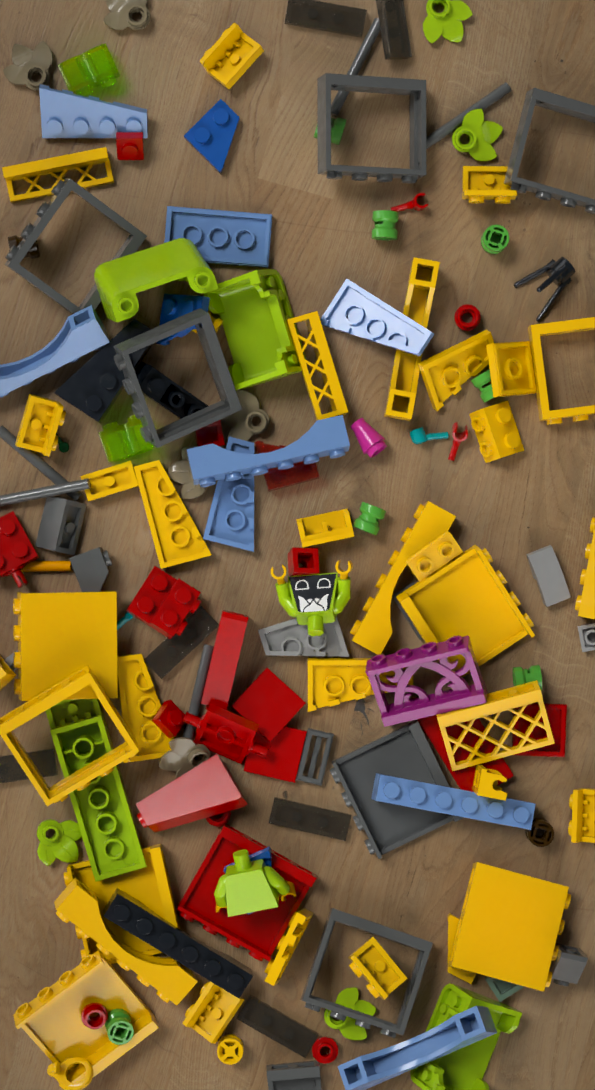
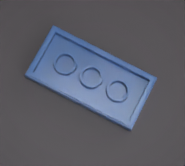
[164,206,272,268]

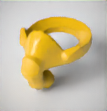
[47,1057,93,1090]

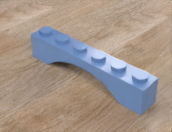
[0,305,109,397]
[187,415,350,487]
[371,773,536,830]
[338,1006,497,1090]

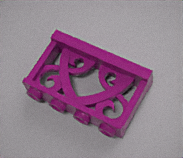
[365,636,487,727]

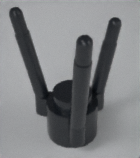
[514,257,575,322]

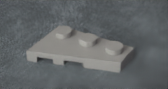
[258,615,349,657]

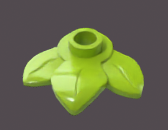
[423,0,473,44]
[452,109,503,161]
[36,819,82,866]
[324,987,376,1040]

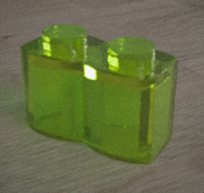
[58,43,120,97]
[98,415,156,464]

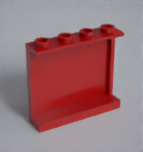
[177,824,317,962]

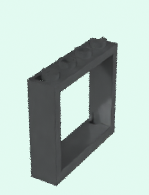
[317,73,426,183]
[504,88,595,214]
[5,178,147,314]
[114,308,242,448]
[300,908,433,1038]

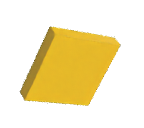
[486,341,537,397]

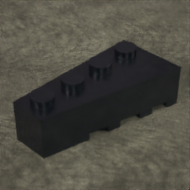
[54,318,153,424]

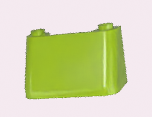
[94,238,219,322]
[204,269,306,391]
[410,983,522,1090]

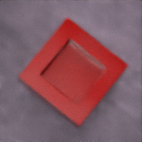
[116,132,144,160]
[194,420,225,447]
[152,700,185,738]

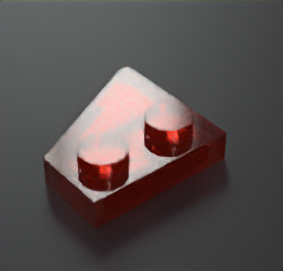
[255,441,319,492]

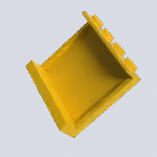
[396,545,535,682]
[13,591,118,701]
[63,844,180,964]
[448,862,571,992]
[13,950,159,1083]

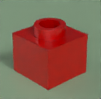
[288,547,319,576]

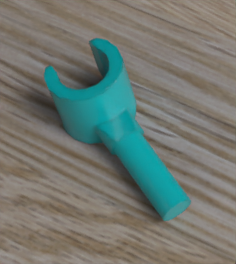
[410,427,448,444]
[117,612,136,631]

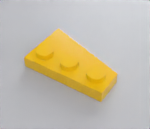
[418,329,494,411]
[264,908,314,986]

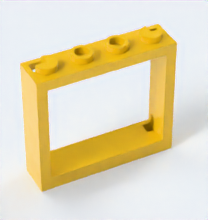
[528,317,595,425]
[0,665,140,807]

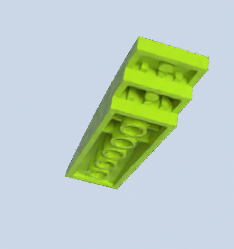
[46,699,147,882]

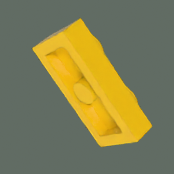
[80,461,139,502]

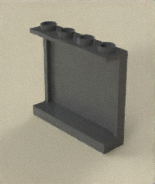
[330,720,464,859]

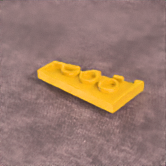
[134,460,212,569]
[117,654,174,762]
[307,658,413,712]

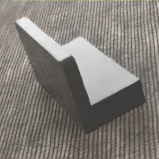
[35,496,87,556]

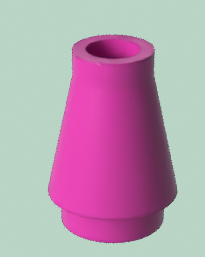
[350,418,387,458]

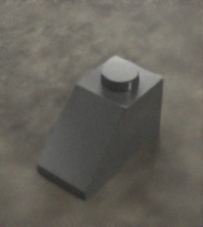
[69,547,113,592]
[549,943,588,986]

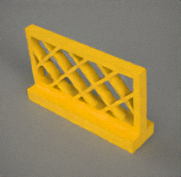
[436,680,555,771]

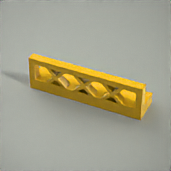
[2,147,114,203]
[286,311,348,420]

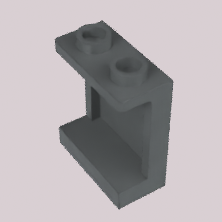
[267,1060,322,1090]

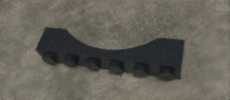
[103,888,253,998]

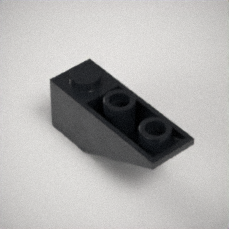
[135,361,208,419]

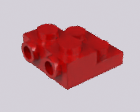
[126,566,201,639]

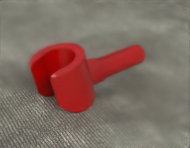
[391,193,428,212]
[448,422,468,461]

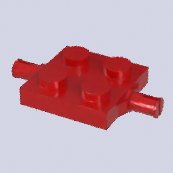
[0,511,38,588]
[182,703,269,764]

